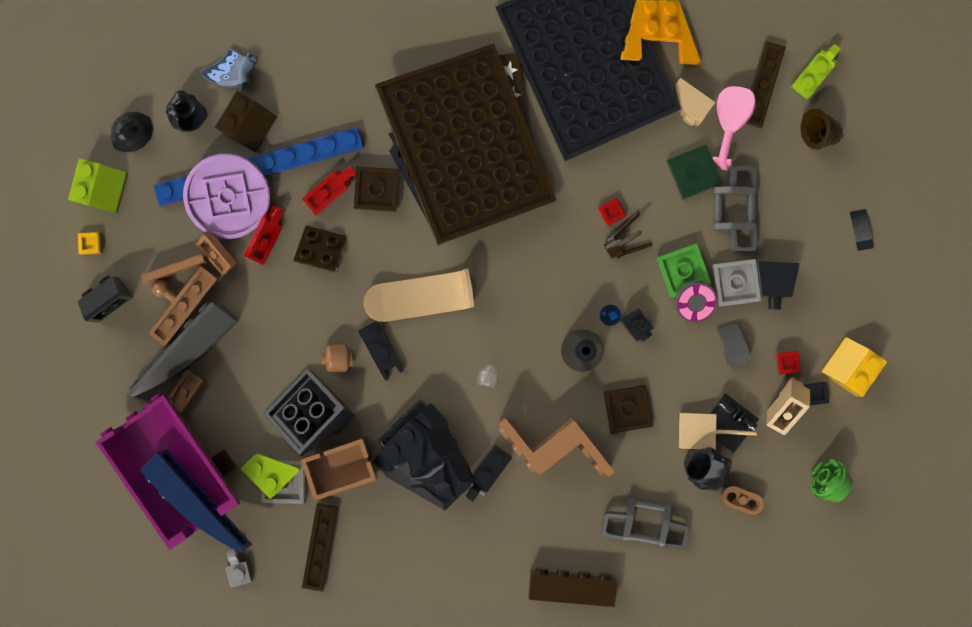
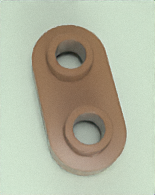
[721,485,764,515]

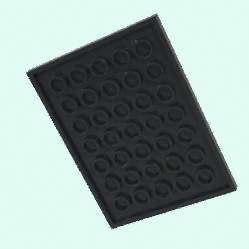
[495,0,681,162]

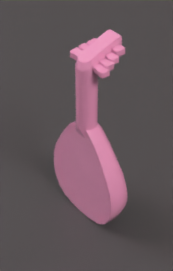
[713,86,756,171]

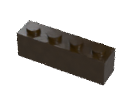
[528,567,617,607]

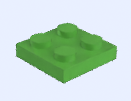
[656,243,711,298]

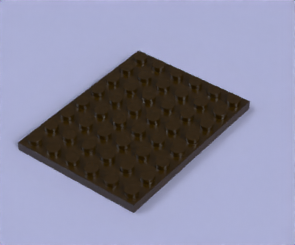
[375,43,557,246]

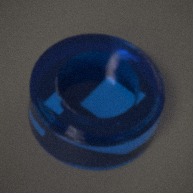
[599,305,621,326]

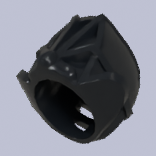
[684,447,732,491]

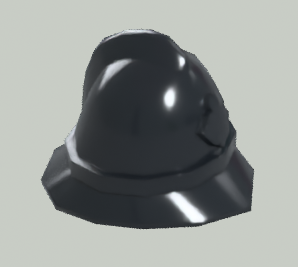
[110,112,153,152]

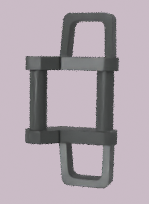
[712,166,758,252]
[601,495,689,549]

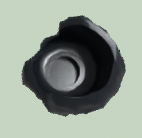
[166,90,207,132]

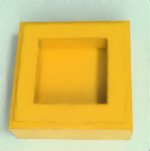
[78,232,102,255]

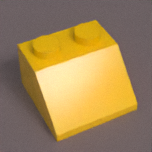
[821,337,887,397]

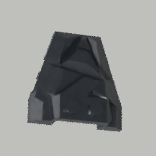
[374,403,476,510]

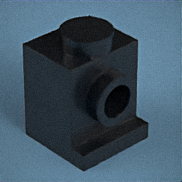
[620,308,654,342]

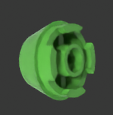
[809,459,853,502]

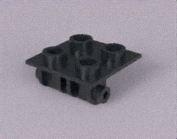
[710,393,759,453]

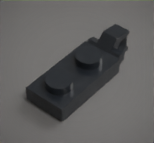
[378,399,426,447]
[466,445,512,502]

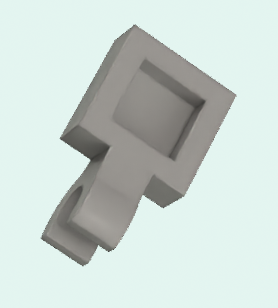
[225,548,253,588]

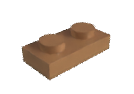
[196,230,237,277]

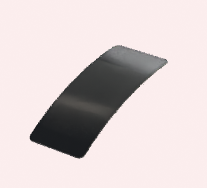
[849,209,874,251]

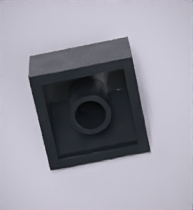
[77,276,133,322]

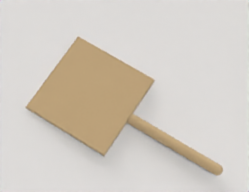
[679,413,757,450]

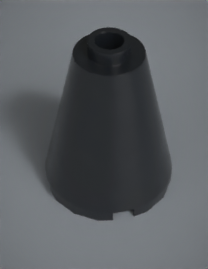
[561,329,604,372]

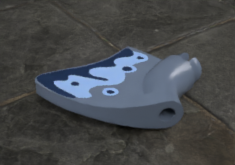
[201,48,257,88]

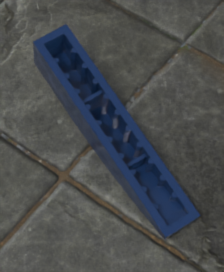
[140,449,253,553]

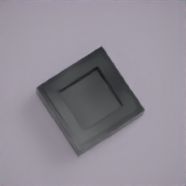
[804,382,829,405]

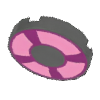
[675,281,718,323]

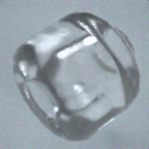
[477,365,499,388]

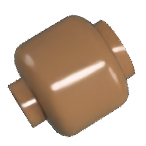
[321,344,352,372]

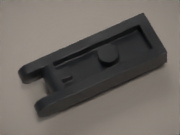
[358,321,404,381]

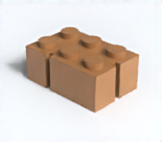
[301,437,378,501]

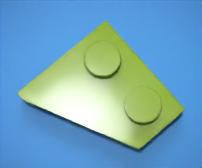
[241,453,301,499]

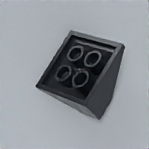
[263,368,355,456]

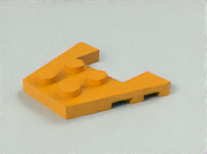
[621,0,700,65]

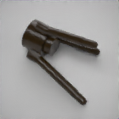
[603,212,652,259]

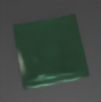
[666,144,722,200]

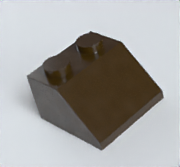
[215,91,277,153]

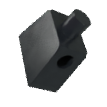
[756,261,799,310]

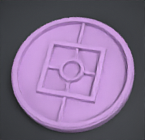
[183,153,270,239]

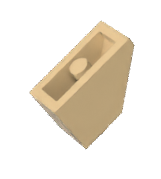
[675,78,715,127]

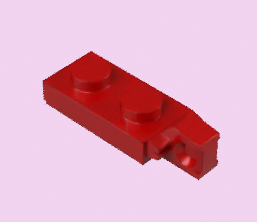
[302,166,356,216]
[243,205,284,265]

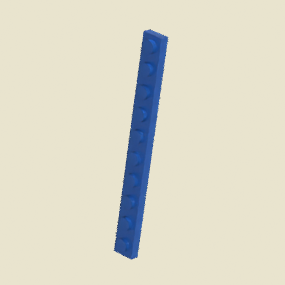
[153,127,364,207]

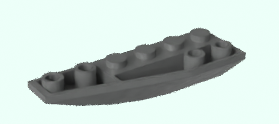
[126,302,238,398]

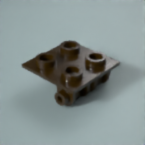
[293,226,346,273]

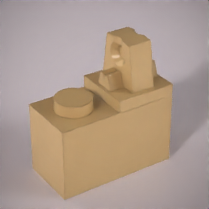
[766,377,810,435]

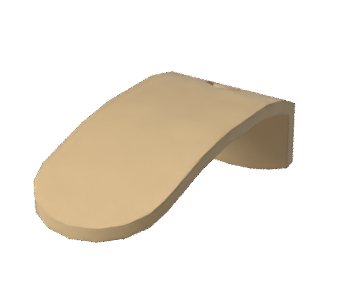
[363,269,474,322]

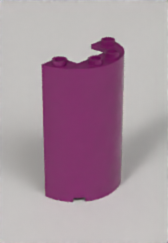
[95,392,241,550]

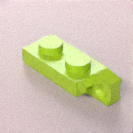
[791,44,841,100]

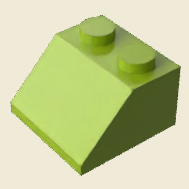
[68,158,127,213]

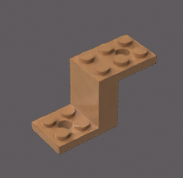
[498,416,615,477]

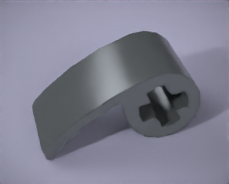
[717,323,751,367]

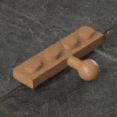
[148,266,219,346]

